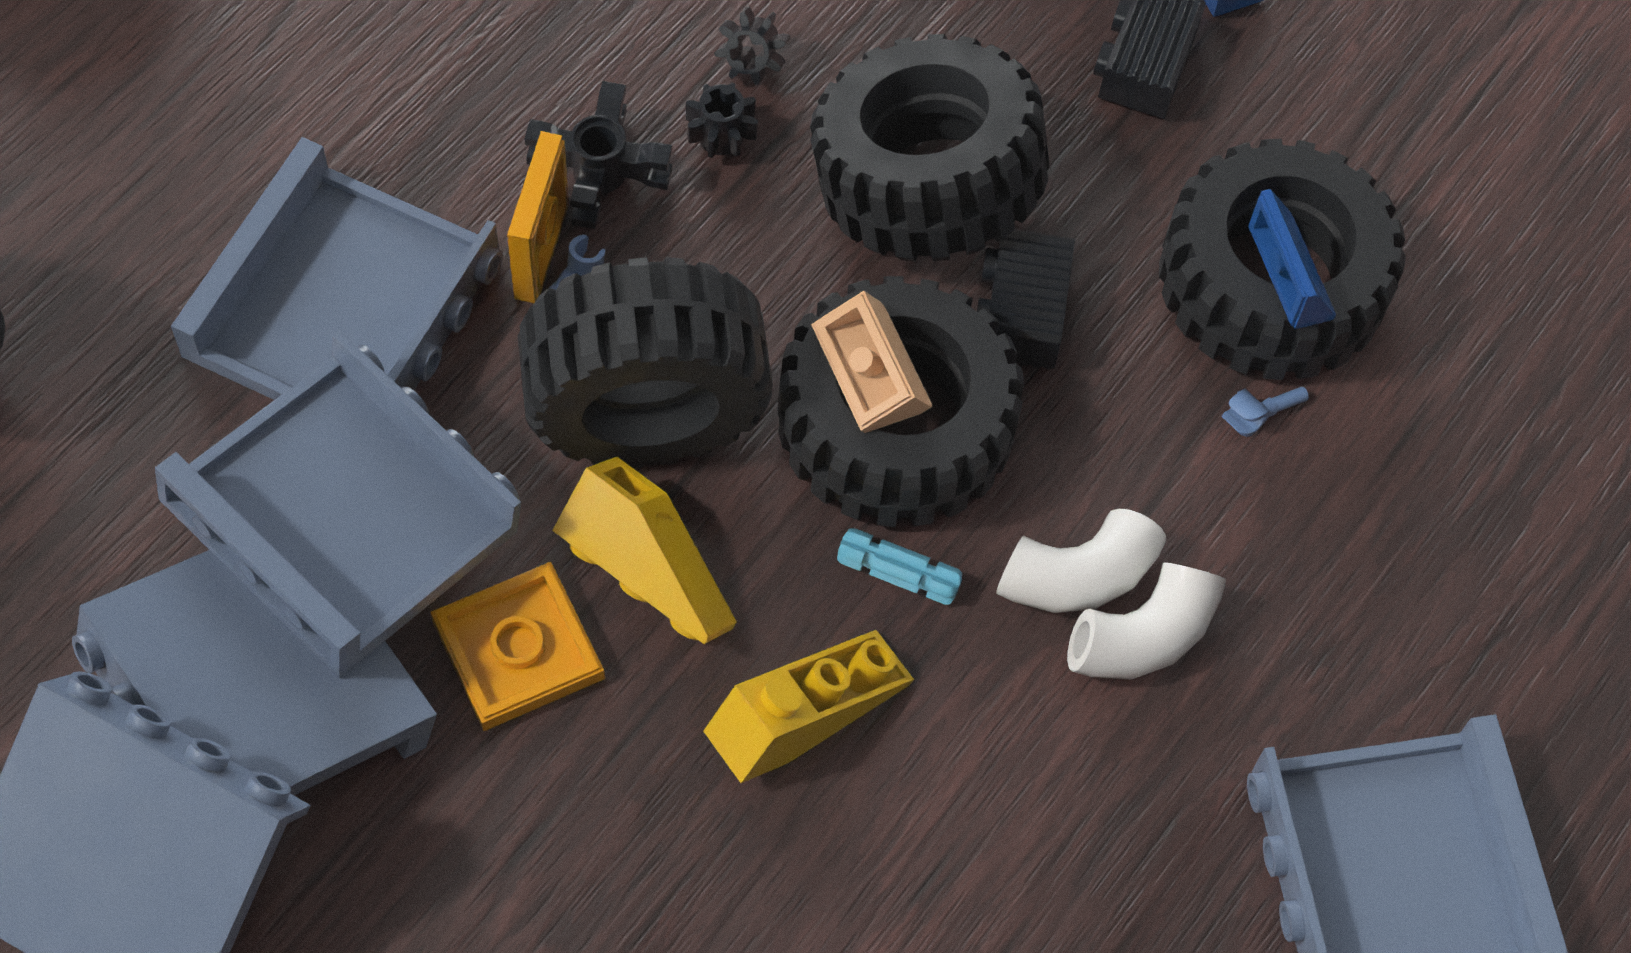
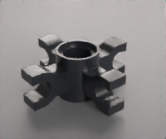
[524,81,672,229]

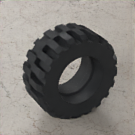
[810,34,1050,262]
[1159,139,1406,380]
[517,257,773,467]
[777,276,1024,527]

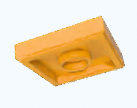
[507,131,569,303]
[430,562,605,731]

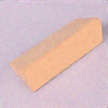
[811,291,933,433]

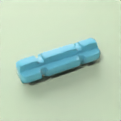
[837,528,962,605]

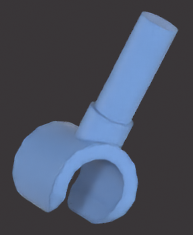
[549,235,605,290]
[1222,387,1309,437]

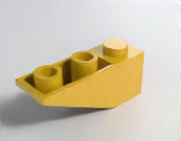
[552,457,737,644]
[703,630,914,783]

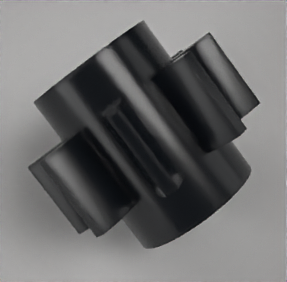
[714,6,791,85]
[686,82,758,158]

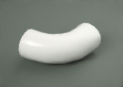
[996,509,1166,613]
[1067,562,1227,680]

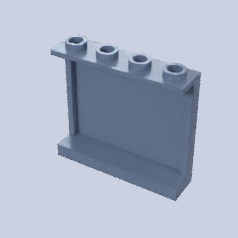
[171,137,503,400]
[155,330,521,678]
[72,550,437,796]
[0,672,311,953]
[1247,714,1568,953]

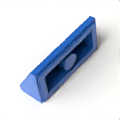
[1248,189,1336,329]

